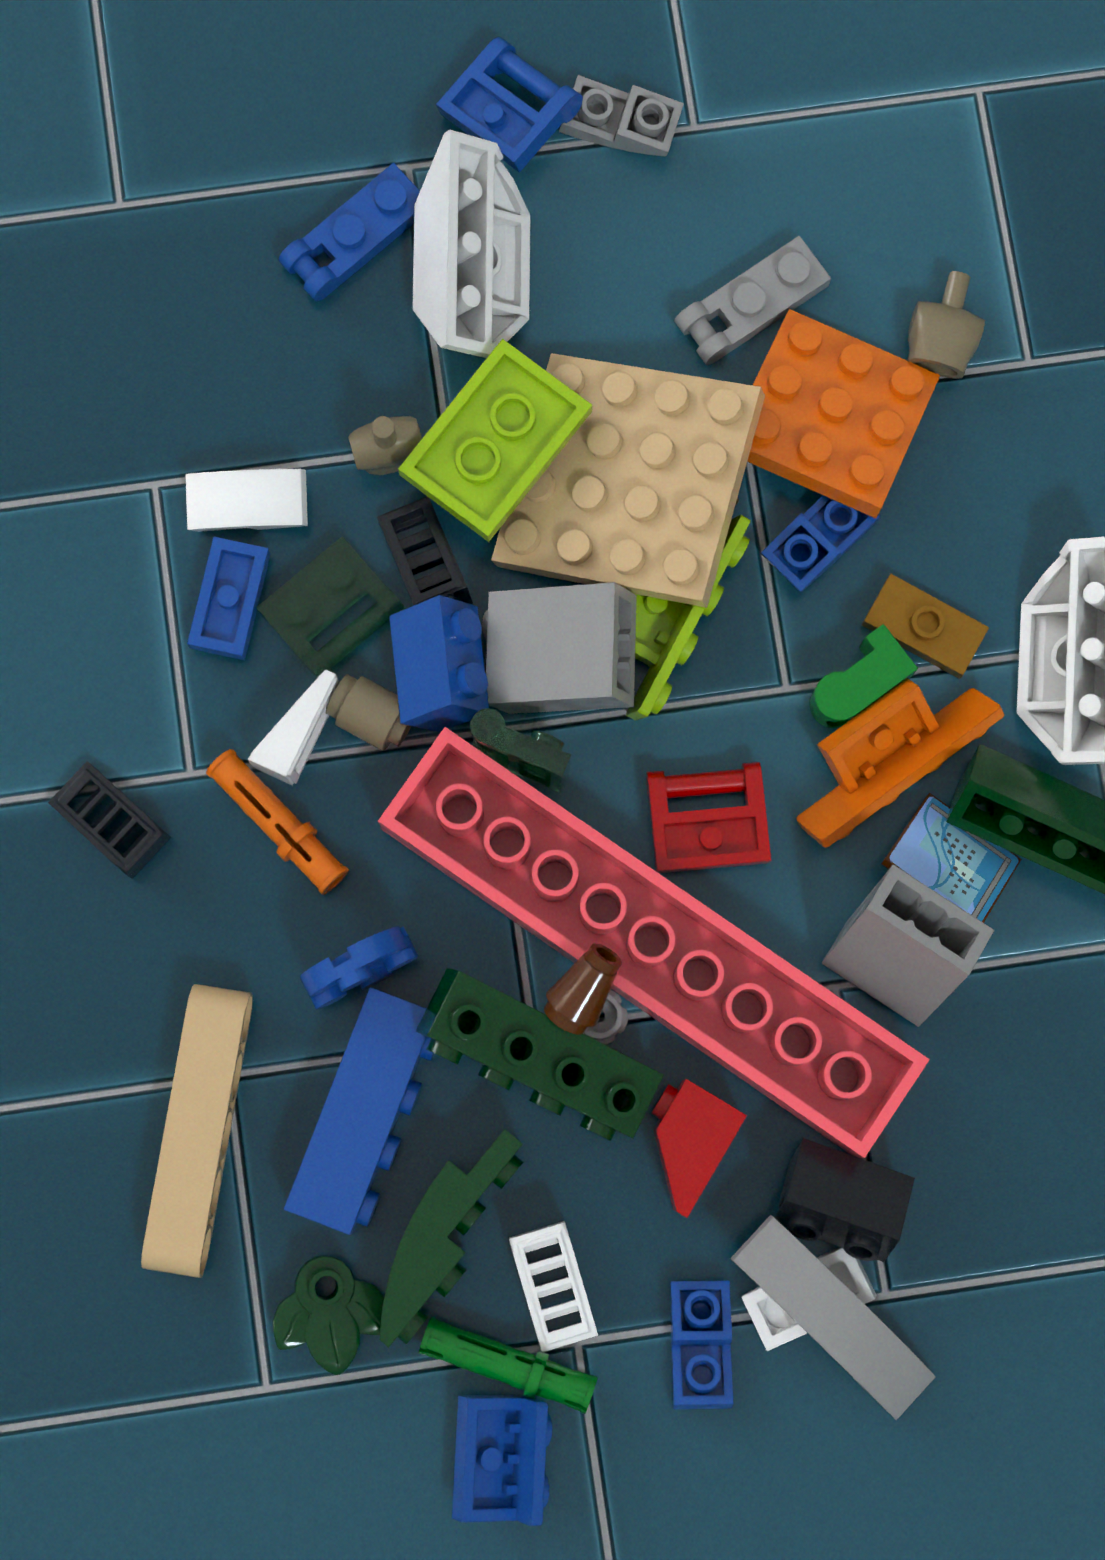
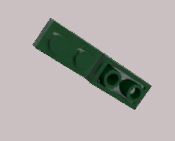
[379,1129,523,1348]

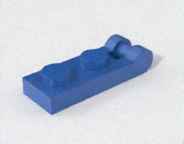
[278,162,420,302]

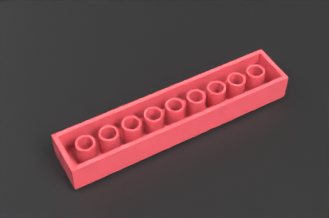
[378,727,930,1158]

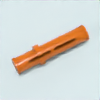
[206,749,349,895]

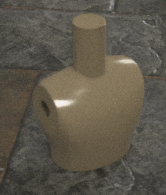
[907,271,985,379]
[348,416,422,475]

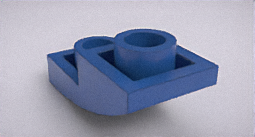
[761,495,880,593]
[670,1281,734,1409]

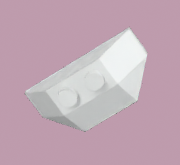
[413,130,530,358]
[1017,537,1105,765]

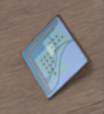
[881,793,1022,923]

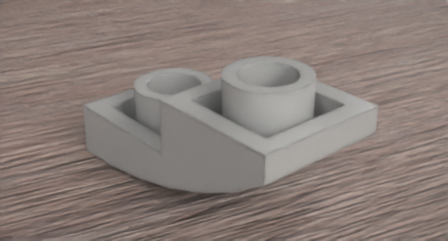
[559,75,684,156]

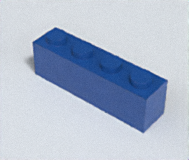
[283,987,434,1235]

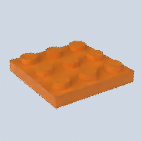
[747,309,940,519]

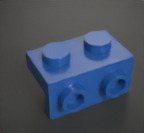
[452,1395,552,1526]

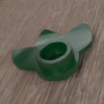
[273,1255,384,1375]

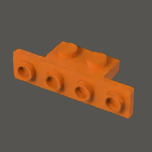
[796,678,1005,848]

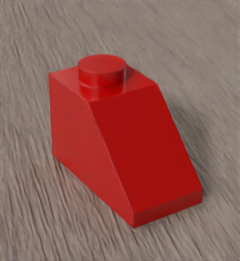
[651,1079,747,1218]

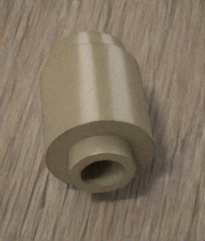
[326,674,411,751]

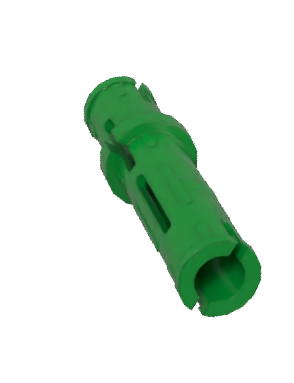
[418,1317,598,1414]

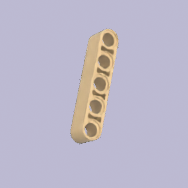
[141,984,253,1278]

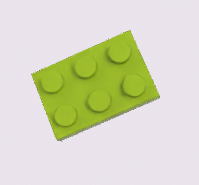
[398,339,592,542]

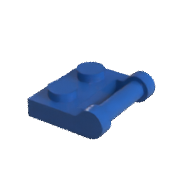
[436,37,583,173]

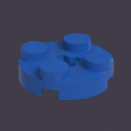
[300,926,419,1010]

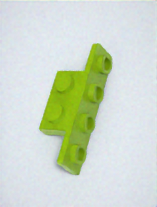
[625,514,751,721]

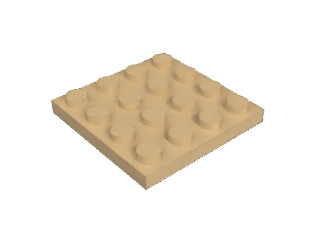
[491,353,765,608]

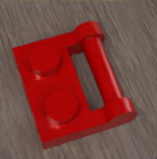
[646,762,771,873]

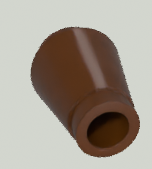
[544,943,622,1035]

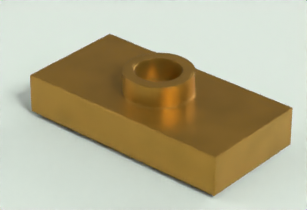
[862,573,989,679]

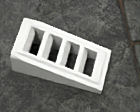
[248,669,340,786]
[509,1221,598,1352]

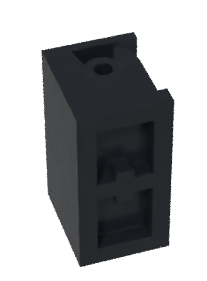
[774,1138,915,1262]

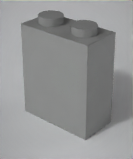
[482,582,637,714]
[821,865,994,1027]

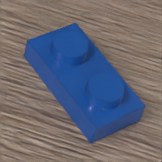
[187,537,271,660]

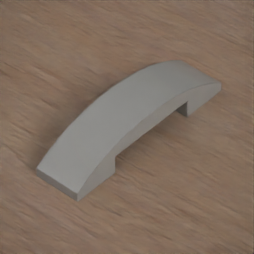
[730,1215,936,1420]

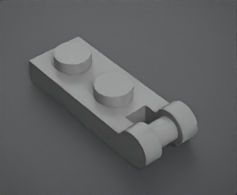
[674,236,831,365]

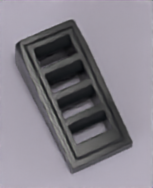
[377,496,473,605]
[48,761,171,879]

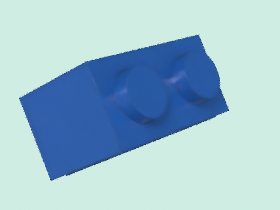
[389,595,490,732]

